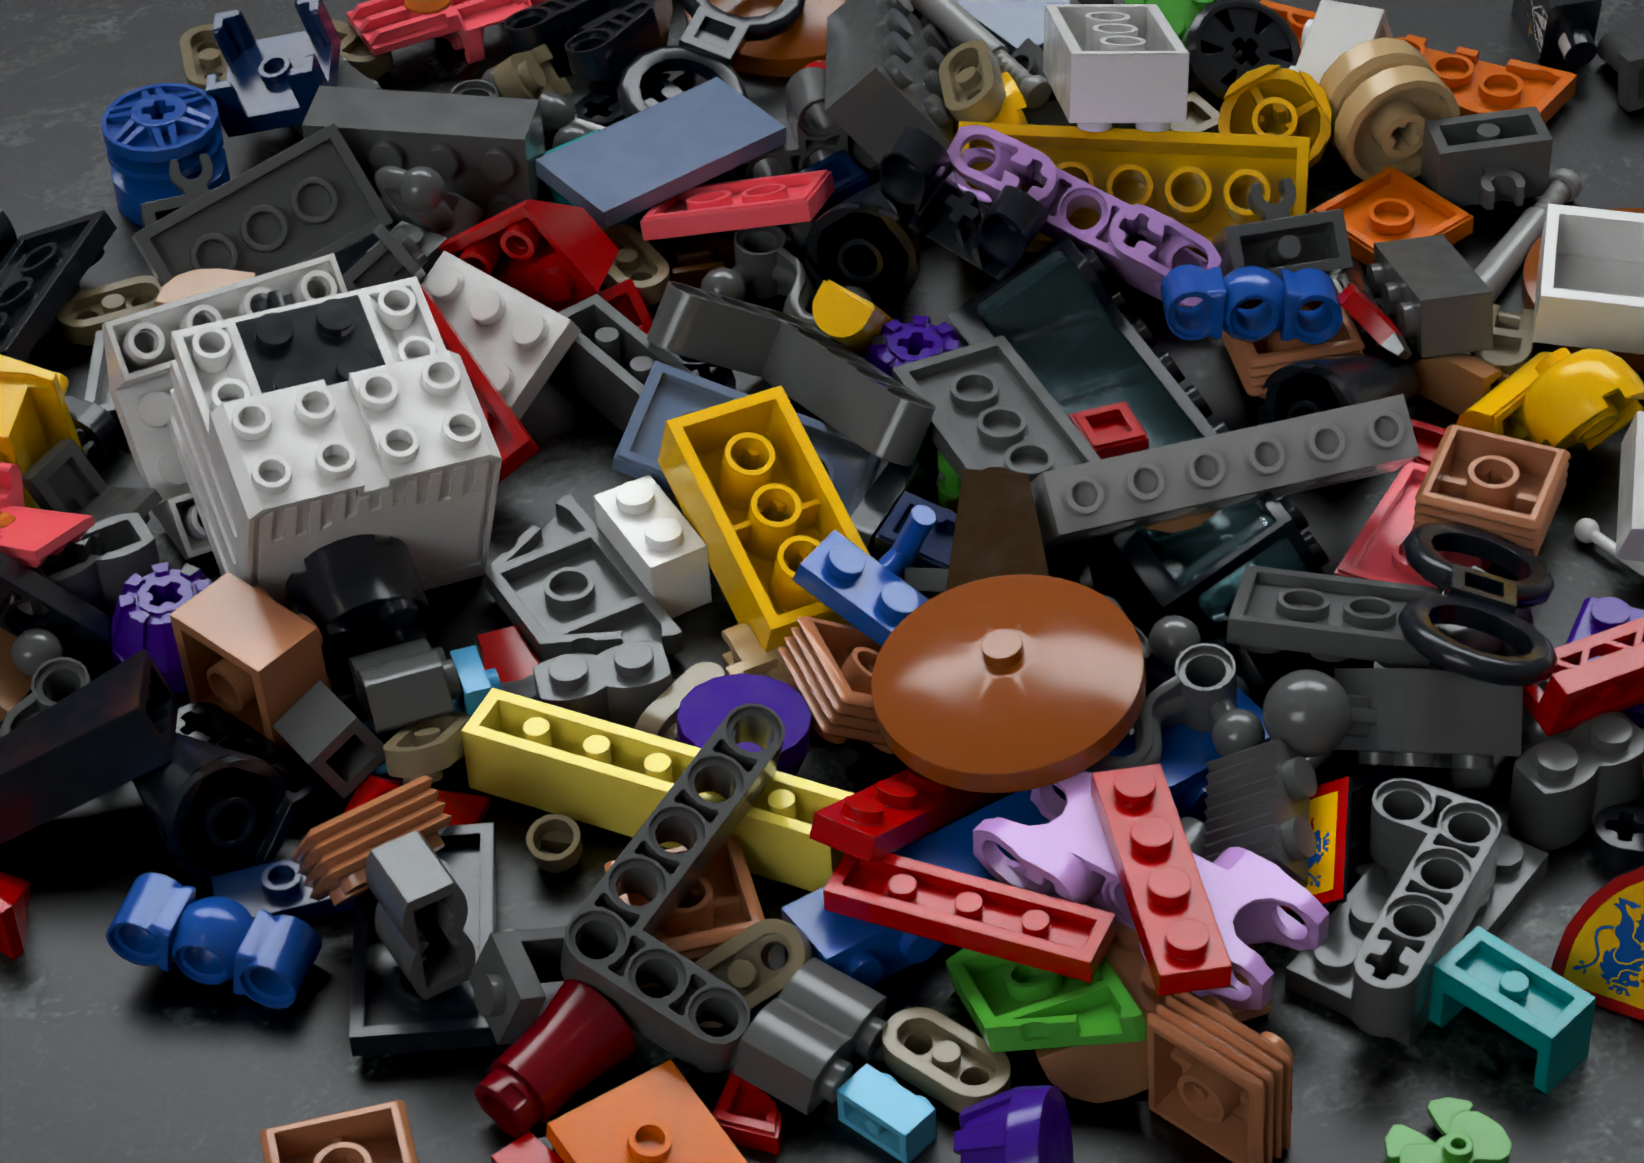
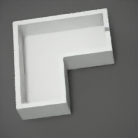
[1532,203,1644,355]

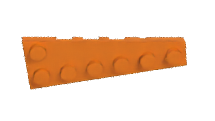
[1259,0,1577,124]

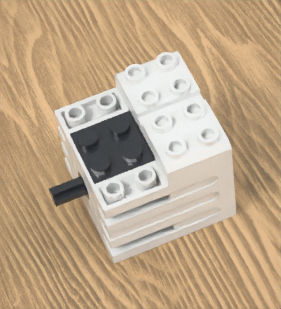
[169,276,502,612]

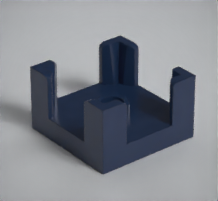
[205,0,341,138]

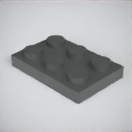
[1226,565,1443,668]

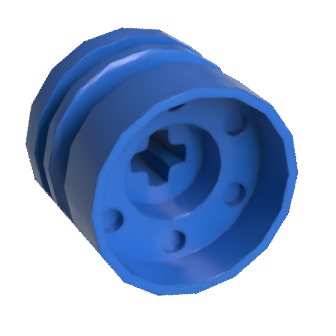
[101,83,231,226]

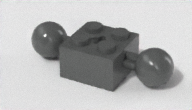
[1262,668,1576,769]

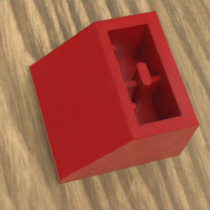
[439,199,619,312]

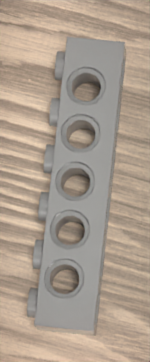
[1030,394,1420,549]

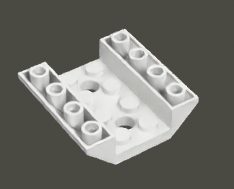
[102,253,348,560]

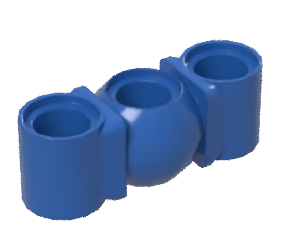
[1160,264,1343,344]
[106,872,322,1009]

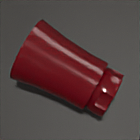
[474,979,636,1138]

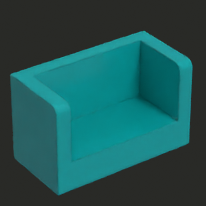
[1429,926,1596,1094]

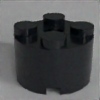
[285,534,433,682]

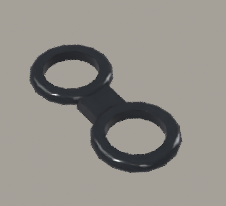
[616,0,806,118]
[1398,523,1558,687]

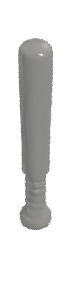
[910,0,1052,109]
[1474,168,1582,304]

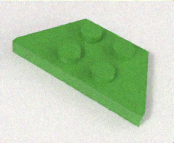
[946,948,1147,1053]

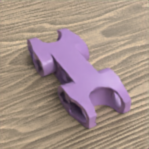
[947,125,1222,308]
[973,771,1329,1010]

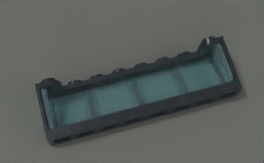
[948,233,1330,638]

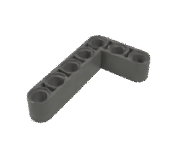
[646,281,936,467]
[560,703,785,1073]

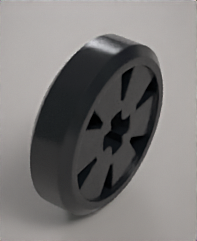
[1182,0,1301,111]

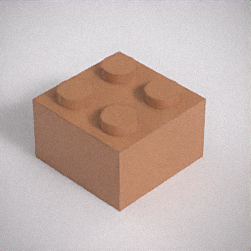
[169,572,333,754]

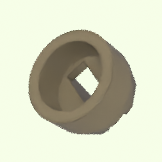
[526,814,583,874]

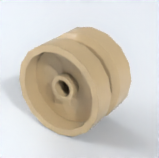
[1319,37,1460,180]

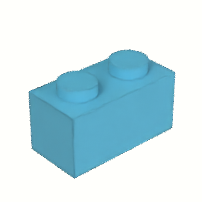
[837,1063,937,1163]

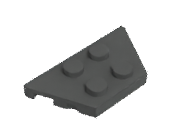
[484,493,684,662]

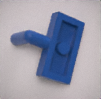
[792,505,936,647]

